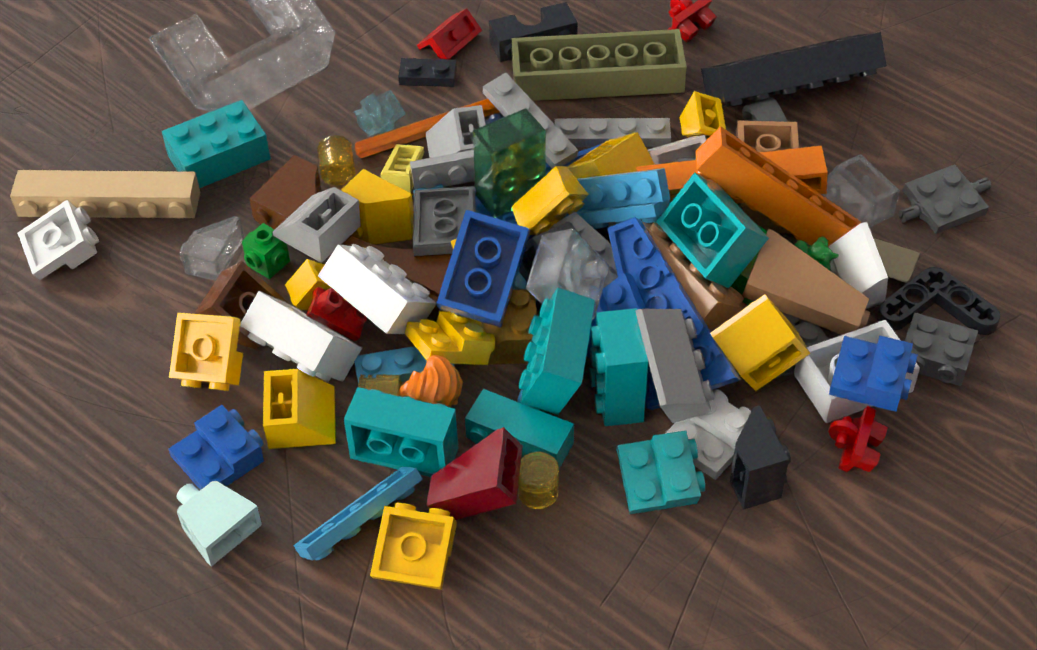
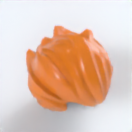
[399,355,463,408]

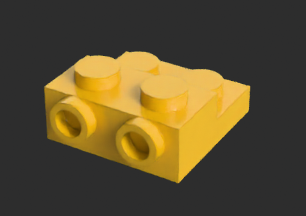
[405,311,495,365]
[169,313,243,391]
[370,503,457,590]

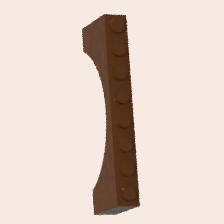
[249,155,452,313]

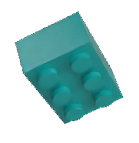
[162,100,271,188]
[656,172,769,288]
[519,287,595,415]
[589,308,648,426]
[344,387,459,477]

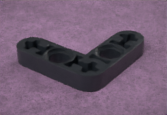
[877,267,1000,335]

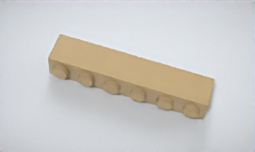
[10,170,200,219]

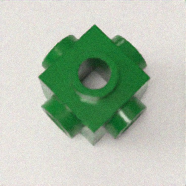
[242,223,290,279]

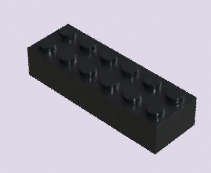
[701,32,887,107]

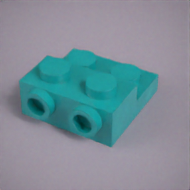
[616,430,705,514]

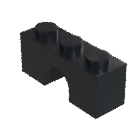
[489,2,578,62]

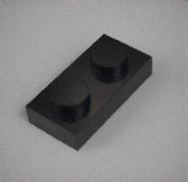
[398,58,457,87]

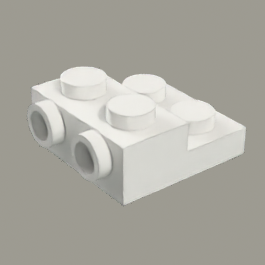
[18,200,99,280]
[666,389,751,480]

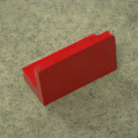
[417,8,482,60]

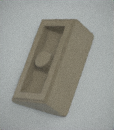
[873,238,920,283]

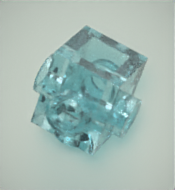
[354,90,406,136]

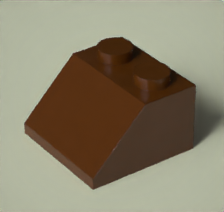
[194,261,287,349]

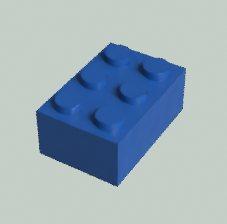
[437,210,530,328]

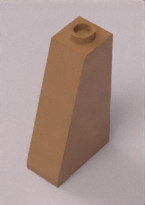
[742,229,870,335]

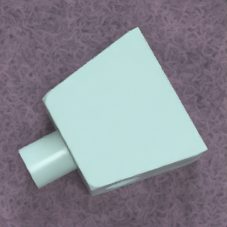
[177,481,262,567]

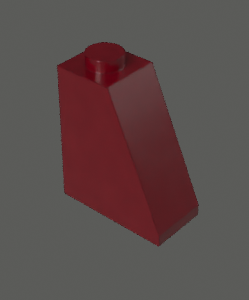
[427,427,523,520]

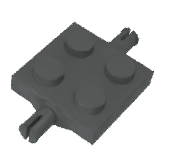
[898,164,991,234]

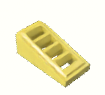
[381,144,424,193]

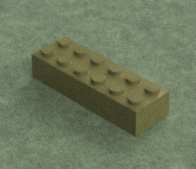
[512,29,687,101]

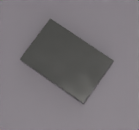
[413,186,476,256]

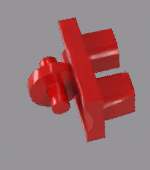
[667,0,717,43]
[306,286,367,341]
[828,406,888,472]

